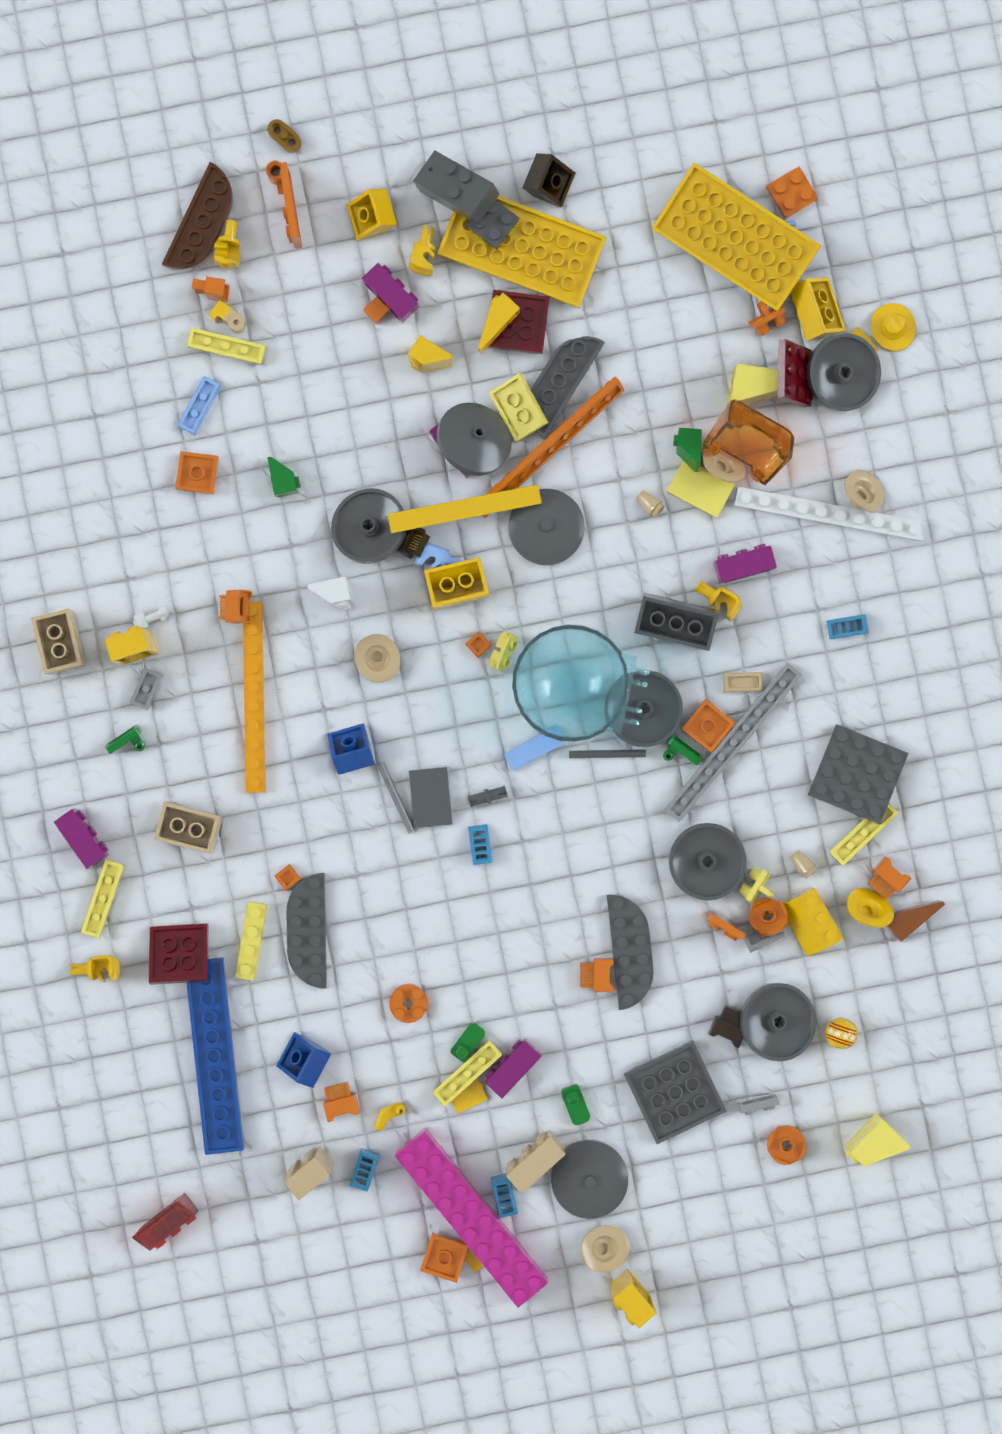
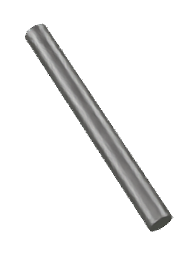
[376,761,415,834]

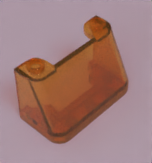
[702,399,794,486]

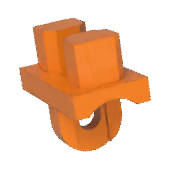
[748,301,786,336]

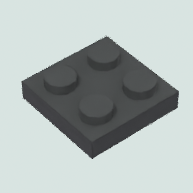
[466,200,520,250]

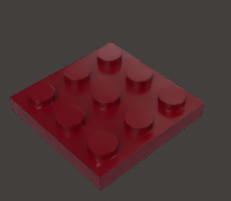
[488,290,550,355]
[777,339,813,407]
[149,923,209,985]

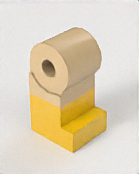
[208,300,246,334]

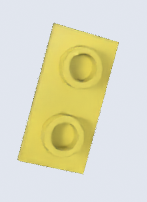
[489,631,518,673]

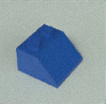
[327,723,375,775]
[276,1032,331,1088]

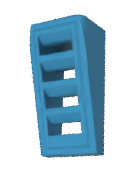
[827,614,869,639]
[468,824,492,865]
[349,1148,380,1192]
[490,1173,518,1218]

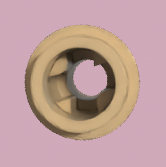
[636,490,665,517]
[790,850,817,879]

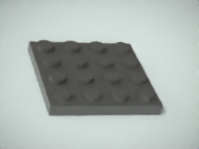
[808,724,909,825]
[623,1040,727,1144]

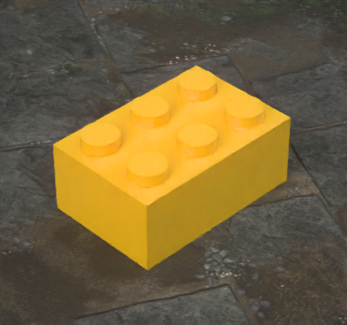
[104,626,159,665]
[610,1268,657,1329]

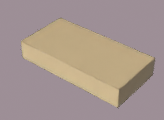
[723,672,763,692]

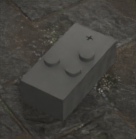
[413,150,500,225]
[634,592,719,651]

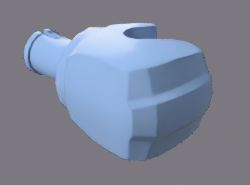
[415,542,463,569]

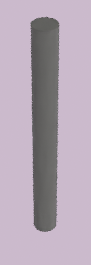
[569,750,646,758]

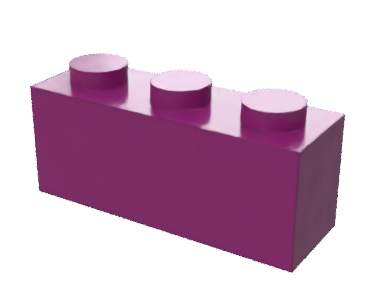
[362,263,419,323]
[713,544,777,585]
[54,808,109,869]
[485,1038,542,1099]

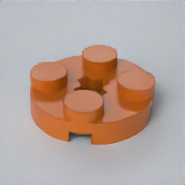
[749,898,788,937]
[389,984,428,1023]
[767,1125,806,1165]

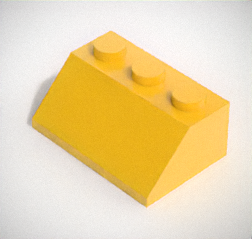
[791,277,846,341]
[424,557,490,611]
[783,887,844,956]

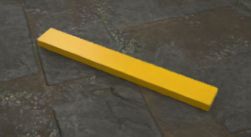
[387,484,542,533]

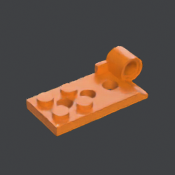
[266,160,302,249]

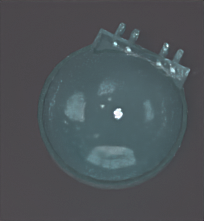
[512,624,650,742]

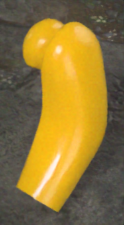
[374,1102,406,1131]

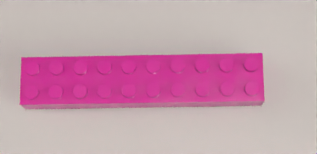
[395,1127,548,1308]

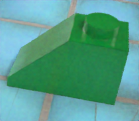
[673,428,702,472]
[267,457,301,497]

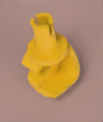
[213,220,240,270]
[409,225,436,277]
[695,580,742,622]
[70,955,120,983]

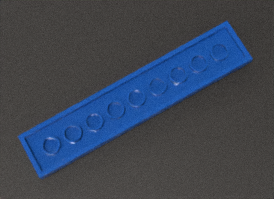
[186,957,244,1155]

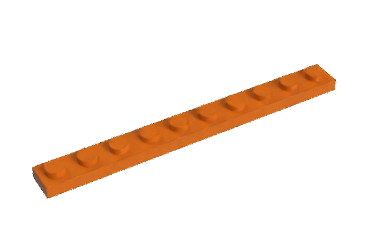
[482,376,625,518]

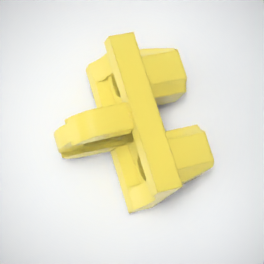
[739,868,774,904]

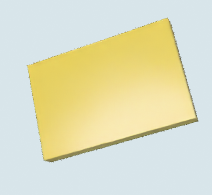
[489,373,548,443]
[667,461,735,518]

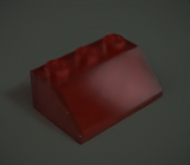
[132,1192,199,1251]

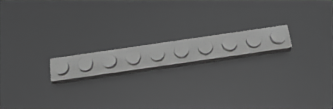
[664,663,802,822]

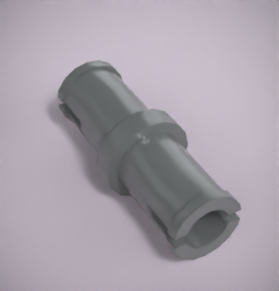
[468,785,508,807]

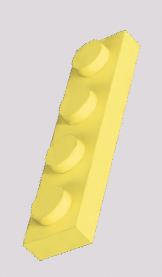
[187,327,266,365]
[829,803,898,866]
[81,859,125,938]
[235,901,268,981]
[432,1040,503,1107]

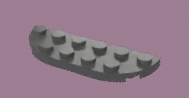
[531,336,605,440]
[286,873,327,989]
[606,894,654,1010]

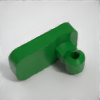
[105,724,145,754]
[663,734,703,765]
[451,1023,485,1062]
[561,1084,590,1125]

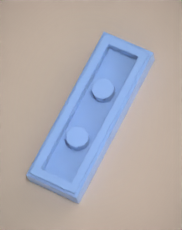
[177,376,222,436]
[504,727,563,771]

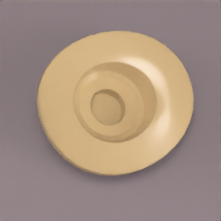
[702,443,745,483]
[844,470,884,513]
[354,634,400,683]
[581,1225,630,1273]

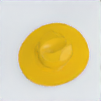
[870,303,916,352]
[847,888,894,928]

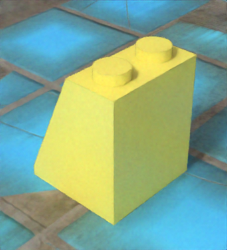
[726,363,778,409]
[844,1113,911,1167]

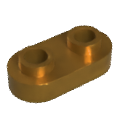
[267,119,301,153]

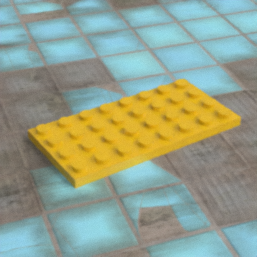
[651,162,822,312]
[437,196,606,309]

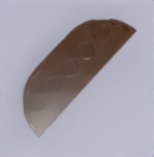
[162,162,233,270]

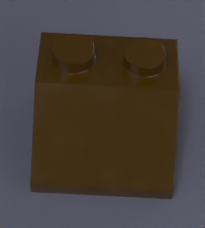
[522,153,576,207]

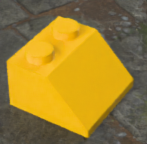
[346,189,397,240]
[408,335,454,373]

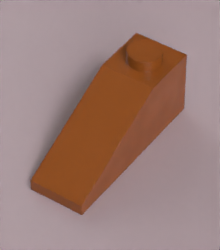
[886,900,945,942]

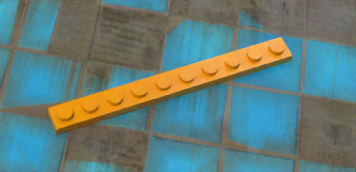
[243,601,266,793]

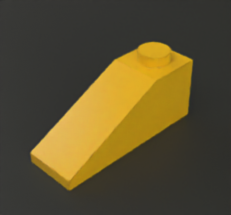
[478,293,520,354]

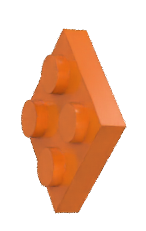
[766,166,819,219]
[175,451,219,495]
[681,699,735,753]
[705,912,746,941]
[420,1232,468,1283]

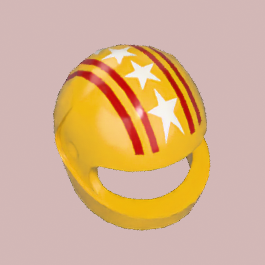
[825,1017,858,1049]

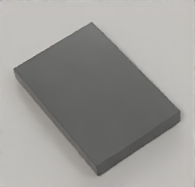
[409,767,452,828]

